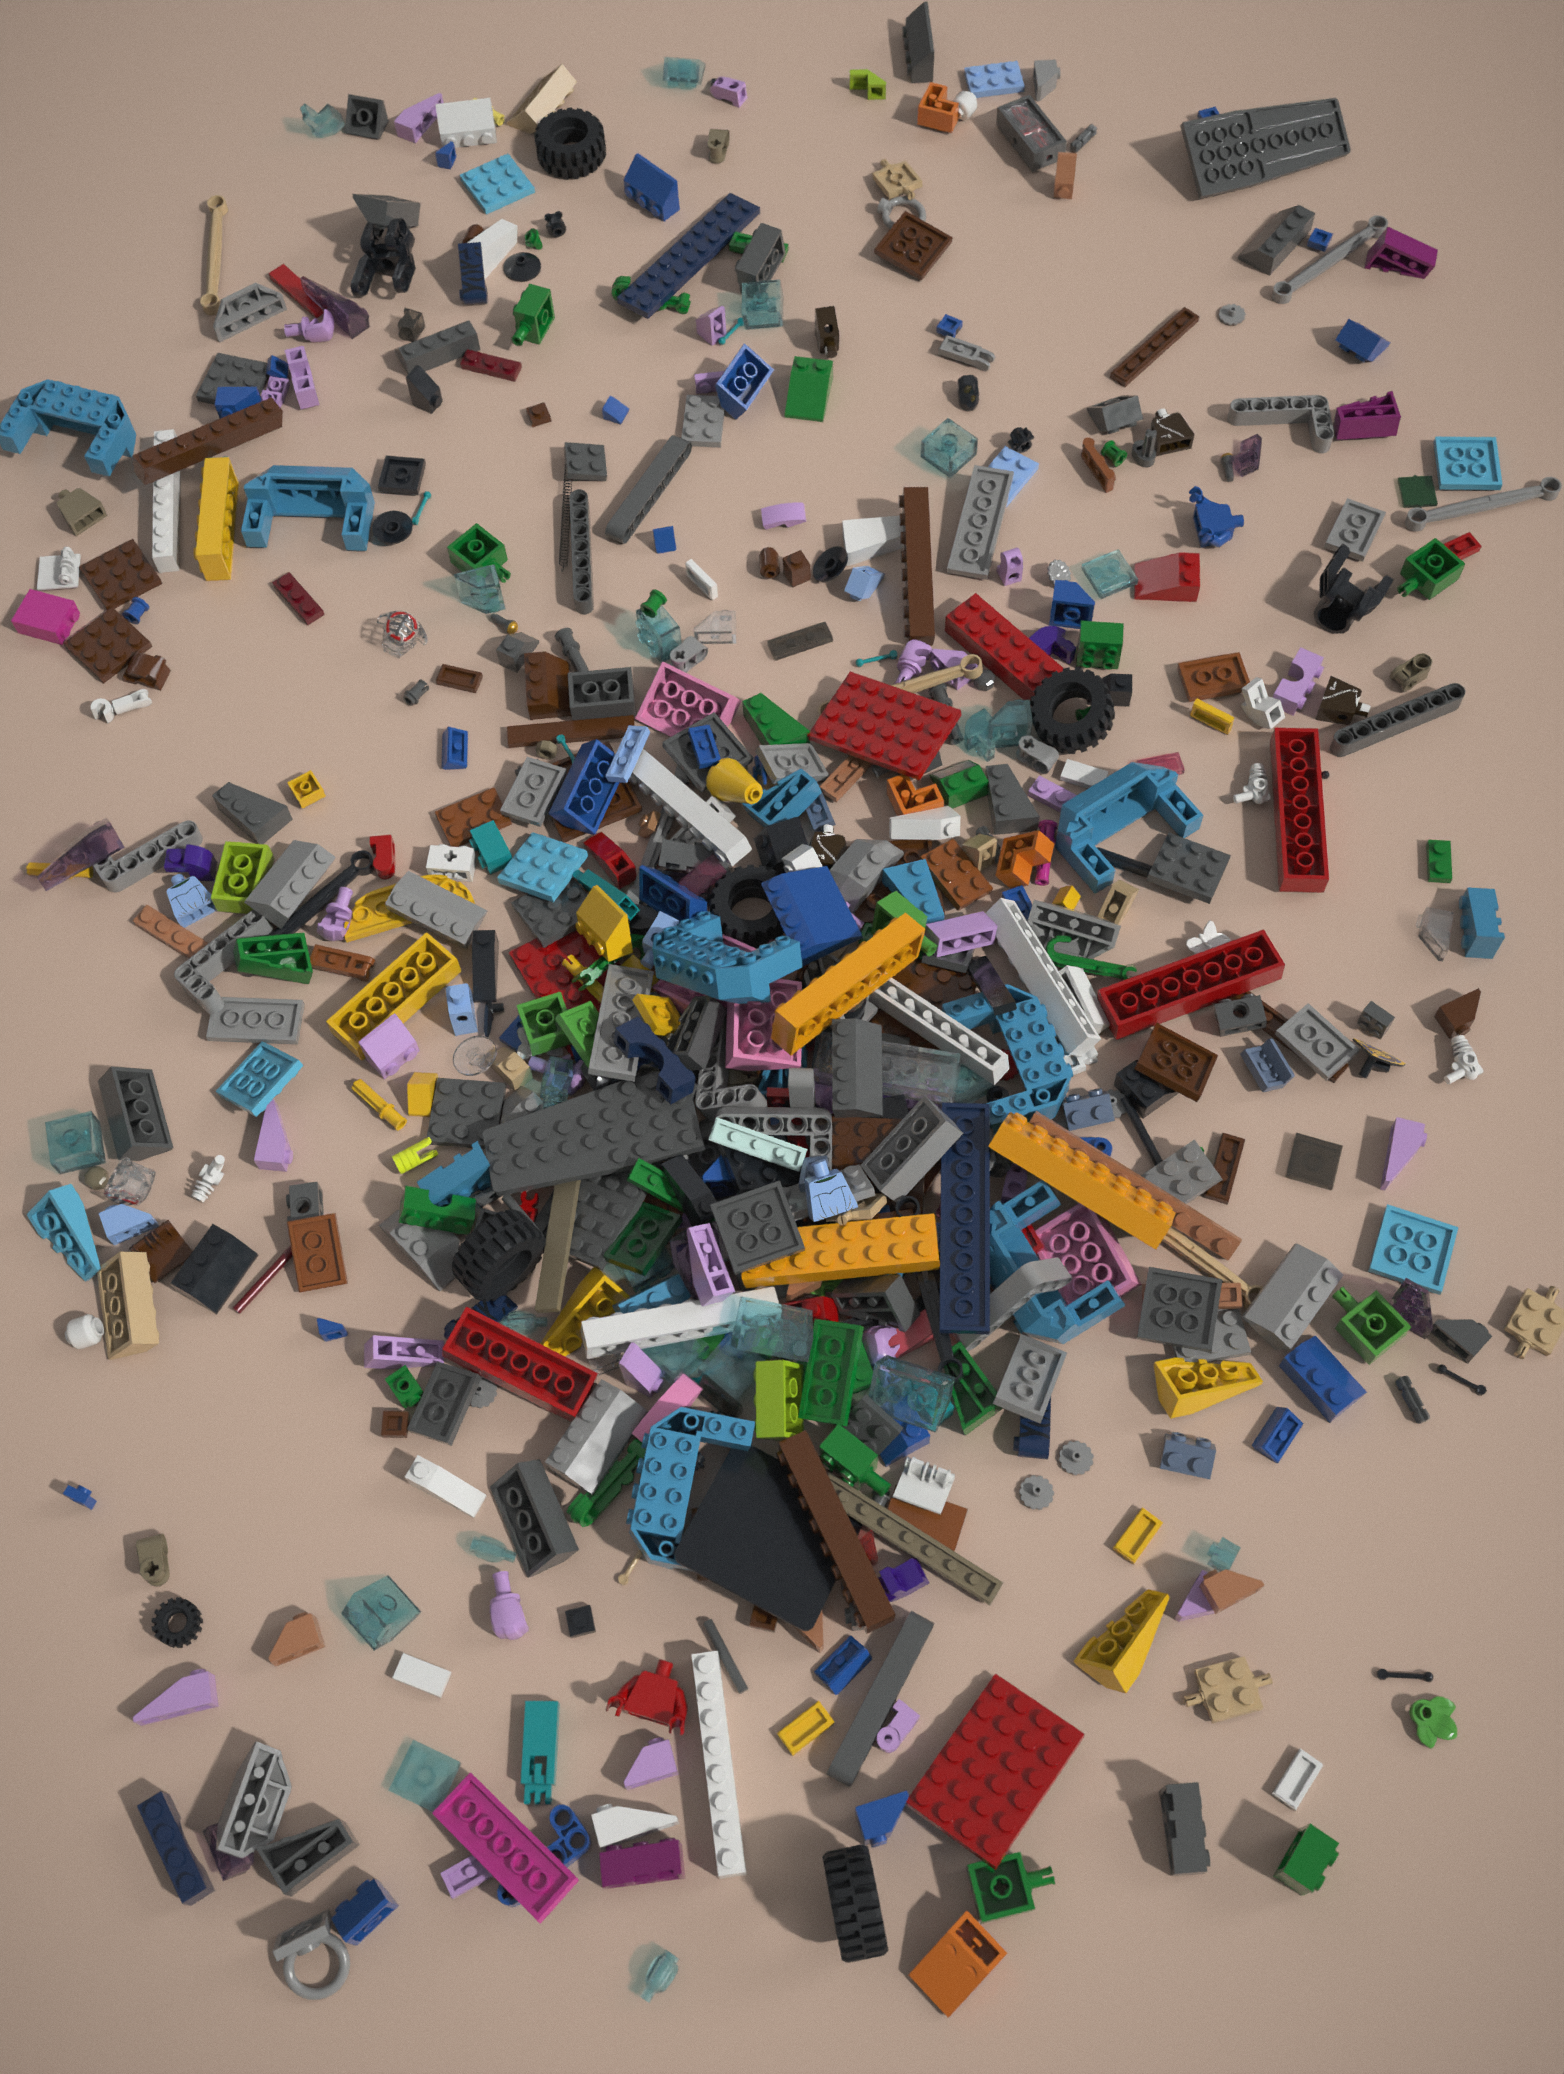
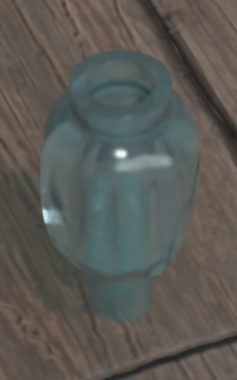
[503,1311,547,1335]
[469,1535,517,1563]
[640,1950,679,2003]

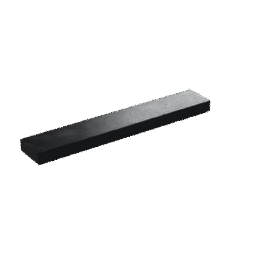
[967,956,1017,1016]

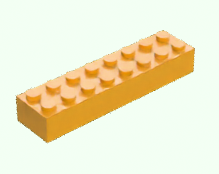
[771,913,926,1056]
[988,1112,1176,1250]
[741,1213,940,1288]

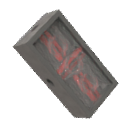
[996,95,1067,171]

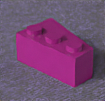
[1364,226,1438,279]
[1333,391,1401,440]
[599,1838,685,1889]

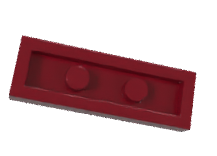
[460,349,522,382]
[272,572,325,625]

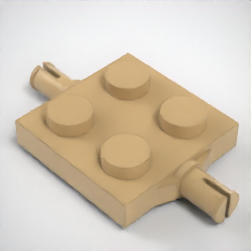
[872,158,922,200]
[826,1193,887,1225]
[1503,1286,1564,1359]
[1184,1656,1273,1724]

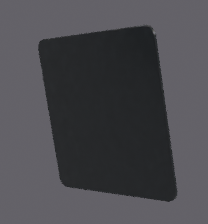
[674,1445,863,1631]

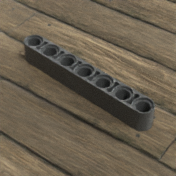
[605,435,692,544]
[570,489,594,615]
[1330,683,1465,757]
[827,1610,935,1787]

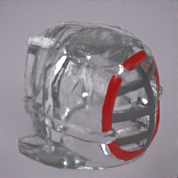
[377,611,428,658]
[103,1157,156,1206]

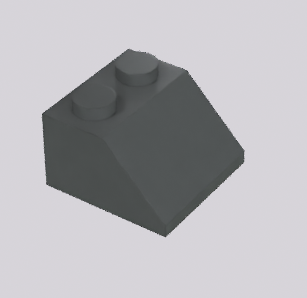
[1086,395,1143,434]

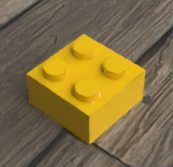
[287,770,326,809]

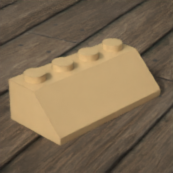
[507,64,577,134]
[97,1252,159,1360]

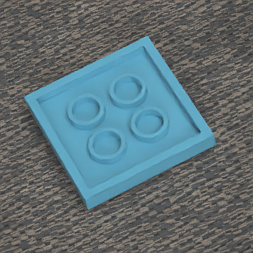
[460,153,535,215]
[1433,437,1503,490]
[497,832,588,902]
[215,1041,304,1117]
[1368,1204,1459,1295]

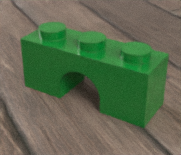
[398,1186,476,1235]

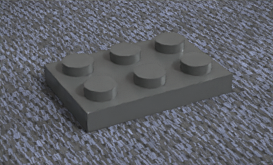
[407,1361,482,1446]

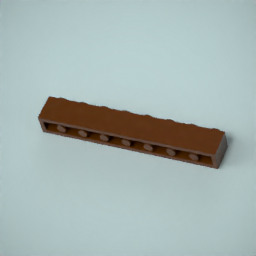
[133,397,283,485]
[898,487,935,645]
[776,1430,896,1634]

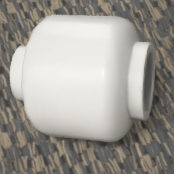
[953,91,977,120]
[65,1314,104,1349]

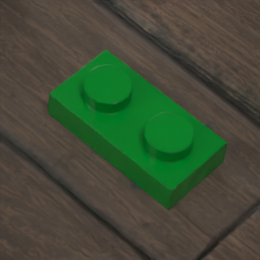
[1426,839,1452,883]

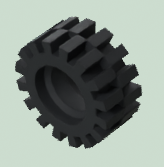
[151,1597,203,1648]

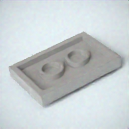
[681,395,725,448]
[1324,498,1386,562]
[755,743,829,784]
[500,757,567,827]
[1275,1003,1360,1081]
[1141,1139,1223,1204]
[1172,1309,1251,1363]

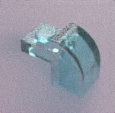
[300,104,345,138]
[964,708,997,762]
[540,1056,573,1109]

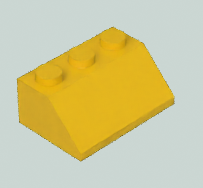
[575,885,633,962]

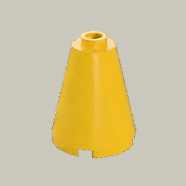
[706,758,763,804]

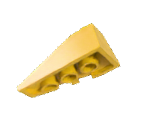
[540,1267,630,1356]
[1153,1357,1263,1419]
[1074,1589,1170,1693]

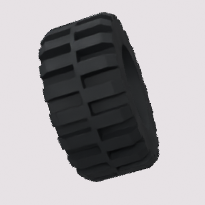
[534,107,606,180]
[1029,667,1115,754]
[709,865,784,949]
[452,1209,546,1302]
[822,1844,888,1963]

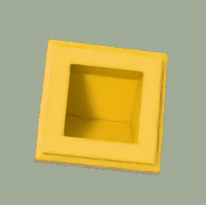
[1052,885,1081,910]

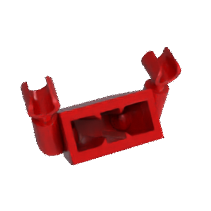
[606,1659,688,1735]

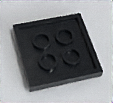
[717,1135,801,1195]

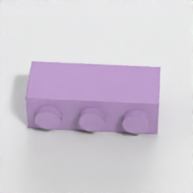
[924,911,997,957]

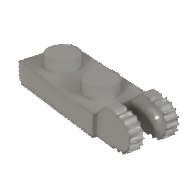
[938,335,995,371]

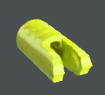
[391,1137,439,1174]

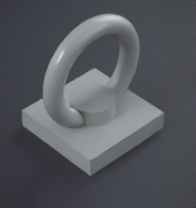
[273,1909,350,2000]

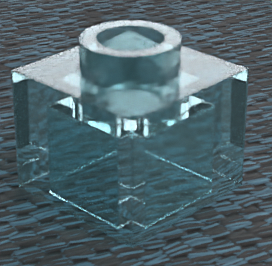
[1206,1537,1241,1572]

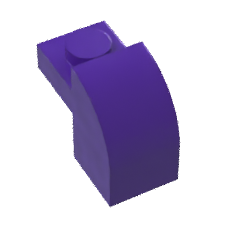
[1029,626,1076,664]
[164,844,217,881]
[878,1558,930,1602]

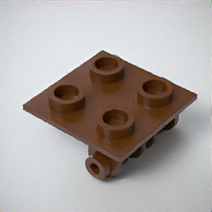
[129,1220,193,1283]

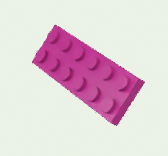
[432,1772,579,1924]

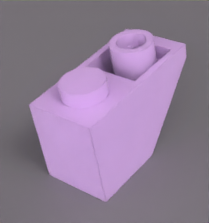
[930,649,978,690]

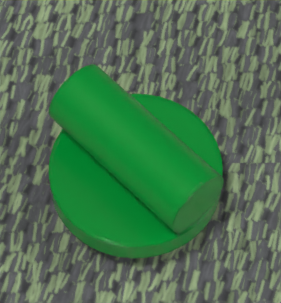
[524,228,543,250]

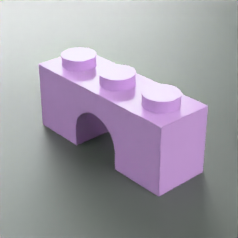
[285,346,320,409]
[1273,647,1324,716]

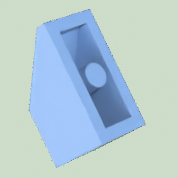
[844,566,885,601]
[99,1204,159,1245]

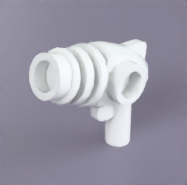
[1233,763,1271,804]
[1444,1035,1484,1085]
[191,1155,225,1203]

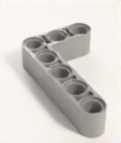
[1227,395,1334,453]
[80,820,203,893]
[174,910,273,1014]
[695,1019,767,1121]
[788,1068,816,1171]
[715,1107,832,1171]
[952,1257,1072,1351]

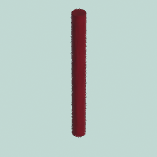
[233,1245,293,1314]

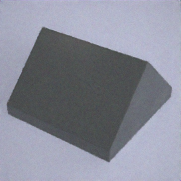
[345,94,388,139]

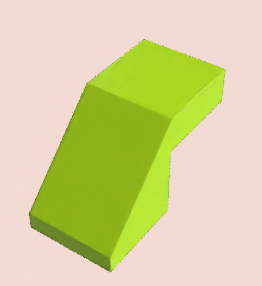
[850,69,886,100]

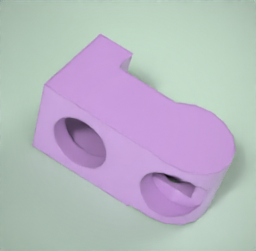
[710,76,747,108]
[997,547,1023,586]
[1001,1162,1027,1204]
[877,1699,920,1753]

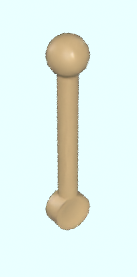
[618,1549,642,1585]

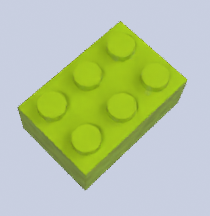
[211,841,275,914]
[753,1360,804,1441]

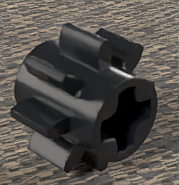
[1008,427,1034,452]

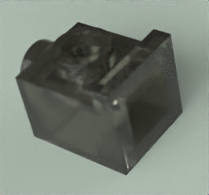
[398,308,425,342]

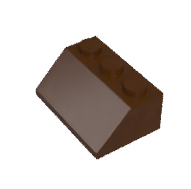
[524,651,572,720]

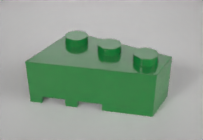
[742,693,810,745]
[233,933,313,984]
[944,1341,1003,1435]

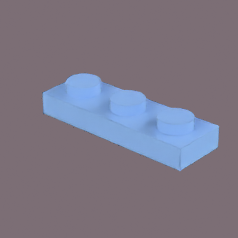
[605,726,650,783]

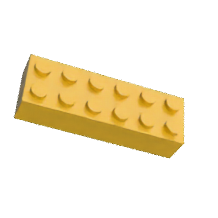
[193,457,239,581]
[326,932,461,1061]

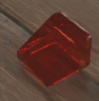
[860,1529,878,1566]

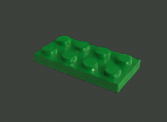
[798,1319,864,1426]

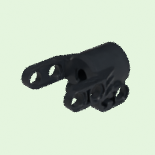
[351,218,416,297]
[1313,544,1394,634]

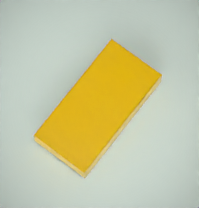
[1190,699,1235,735]
[1113,1507,1163,1565]
[777,1701,835,1756]

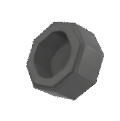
[974,669,995,691]

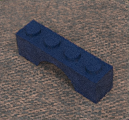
[614,1016,695,1105]
[137,1791,215,1906]

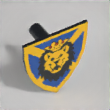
[1352,1038,1406,1078]

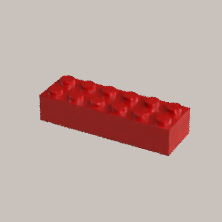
[945,593,1063,706]
[442,1306,598,1422]

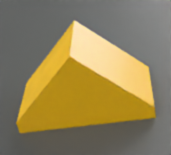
[407,1072,438,1117]

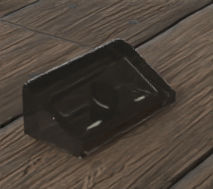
[699,1374,743,1418]

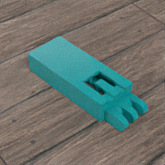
[573,869,640,921]
[521,1701,560,1805]

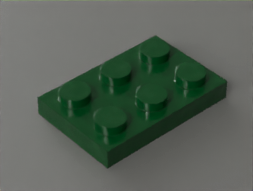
[603,1202,683,1276]

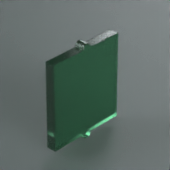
[1398,475,1438,508]

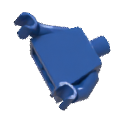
[1189,486,1244,548]

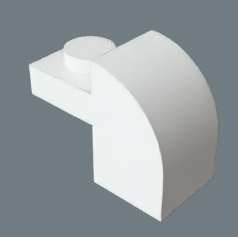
[1241,677,1285,729]

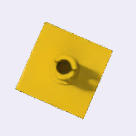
[632,994,681,1036]

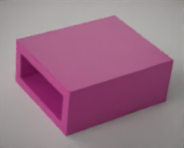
[11,589,80,645]

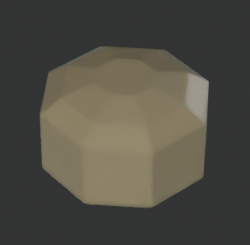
[536,740,557,760]
[84,1166,109,1191]

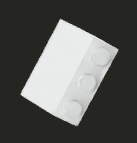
[436,98,497,148]
[1056,965,1110,1045]

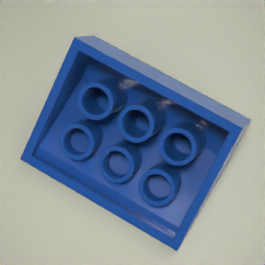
[761,866,863,966]

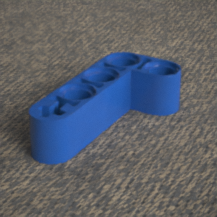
[497,1804,591,1907]

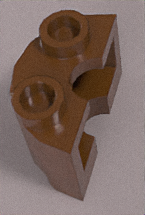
[122,651,171,691]

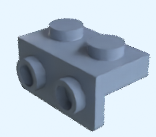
[1240,1038,1295,1093]
[1061,1088,1115,1131]
[1160,1432,1216,1479]

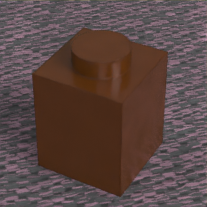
[783,550,811,588]

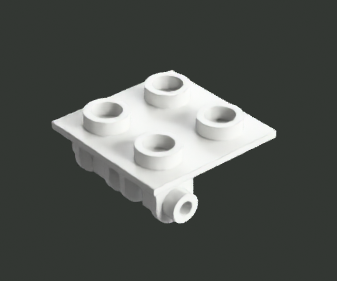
[37,547,81,591]
[893,1457,955,1515]

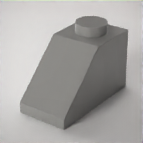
[1033,60,1060,101]

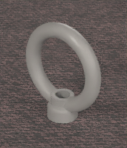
[877,196,926,229]

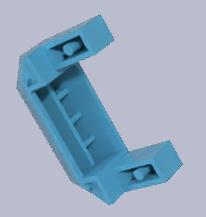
[0,379,136,477]
[241,465,375,551]
[1055,762,1204,894]
[652,911,802,1004]
[942,984,1073,1135]
[990,1180,1126,1344]
[626,1407,755,1571]

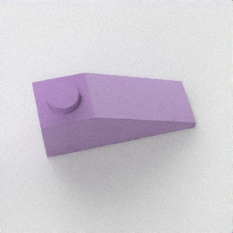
[394,93,444,143]
[254,1098,293,1172]
[1380,1117,1427,1191]
[687,1223,735,1306]
[364,1335,444,1369]
[619,1342,664,1398]
[133,1669,219,1726]

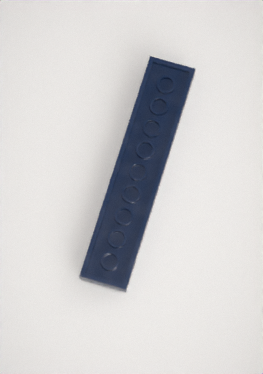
[617,193,760,319]
[939,1103,990,1335]

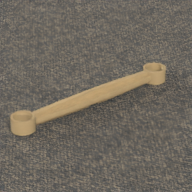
[200,195,228,315]
[818,654,983,716]
[1162,1227,1263,1309]

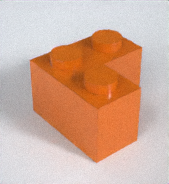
[917,82,959,133]
[887,774,944,816]
[995,830,1054,889]

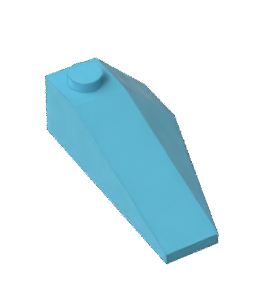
[26,1184,101,1282]

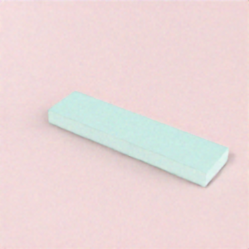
[708,1117,807,1172]

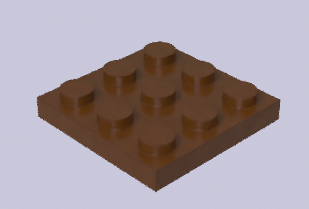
[874,211,953,281]
[79,539,163,610]
[63,607,153,684]
[1134,1023,1218,1102]

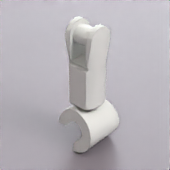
[91,689,152,723]

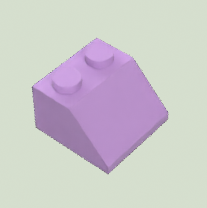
[358,1013,420,1079]

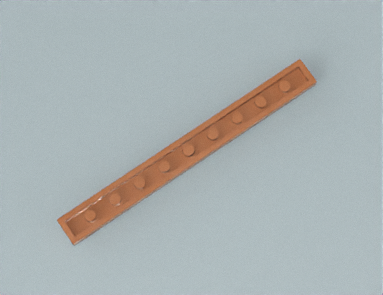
[1029,1111,1242,1261]

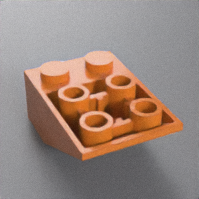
[909,1911,1007,2018]

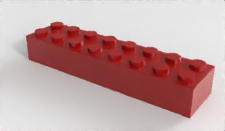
[1270,727,1329,893]
[1097,929,1285,1040]

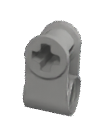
[670,636,708,673]
[1016,735,1059,774]

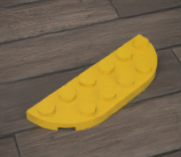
[344,874,475,943]

